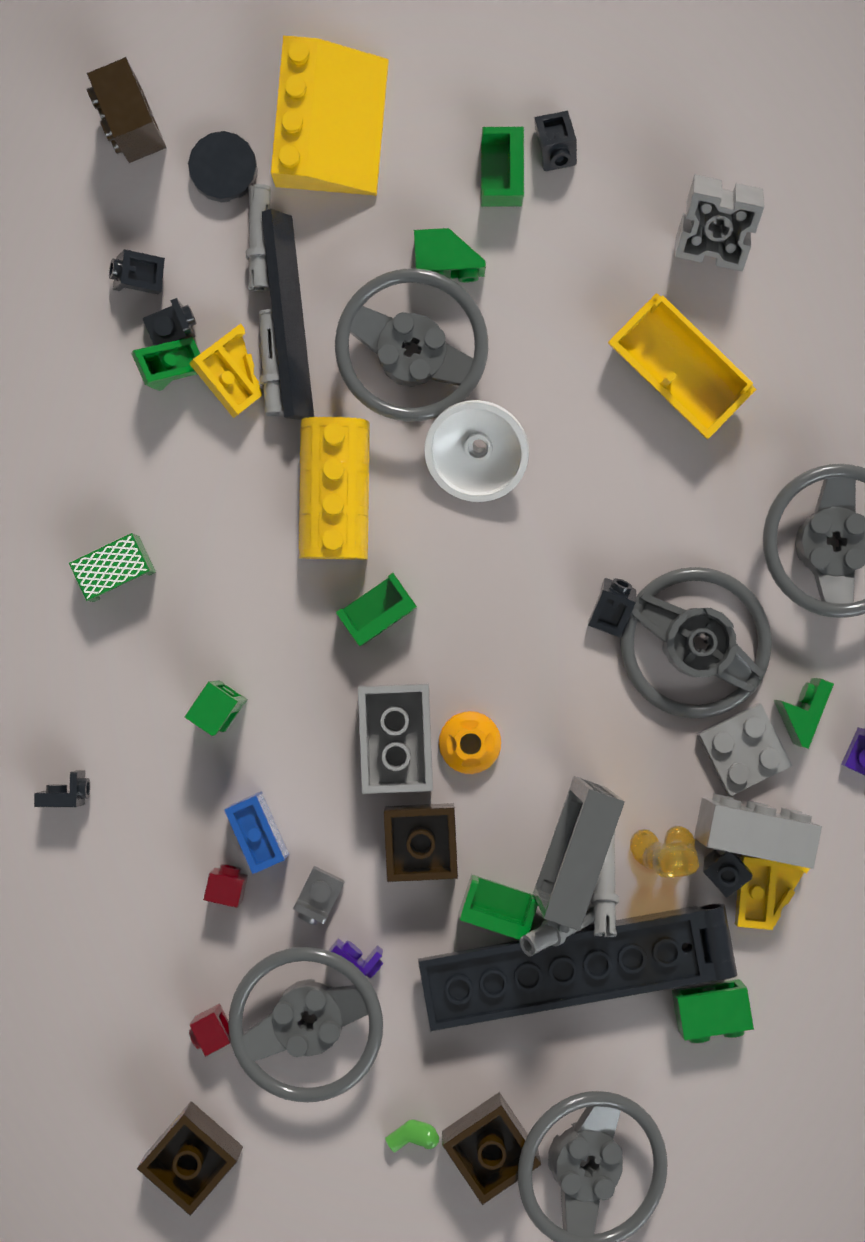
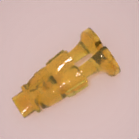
[630,826,699,878]

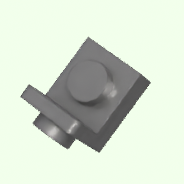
[293,866,345,925]

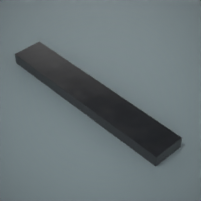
[262,209,314,420]

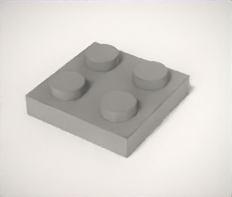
[697,703,792,797]

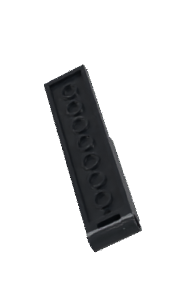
[418,903,737,1031]

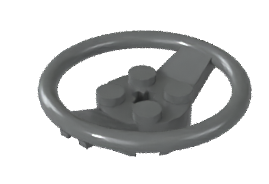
[335,268,489,422]
[763,464,865,618]
[620,567,772,718]
[228,947,383,1103]
[518,1091,668,1242]

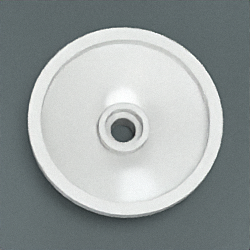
[424,400,529,502]

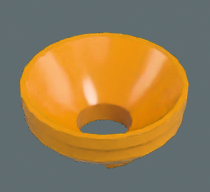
[439,711,501,774]

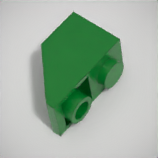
[414,228,486,283]

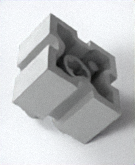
[675,174,764,271]

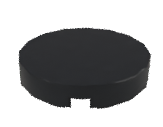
[188,131,258,203]

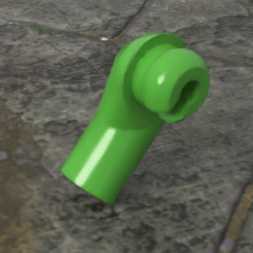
[385,1119,439,1153]

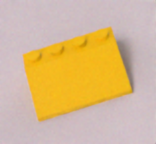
[271,35,389,196]

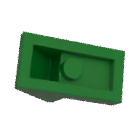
[131,337,200,391]
[774,678,834,749]

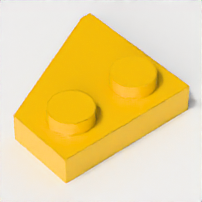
[189,323,262,418]
[734,855,810,930]

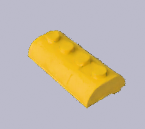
[608,293,757,440]
[299,417,370,560]

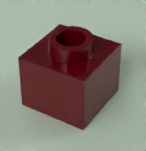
[203,864,248,908]
[189,1003,231,1057]

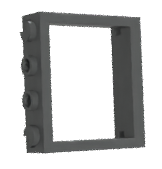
[533,776,625,933]

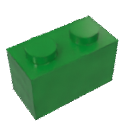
[672,979,754,1043]

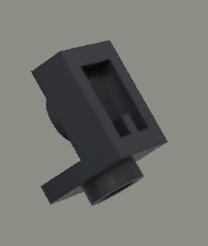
[534,110,577,171]
[109,249,165,294]
[142,298,197,345]
[588,578,636,637]
[34,770,91,807]
[703,850,753,898]

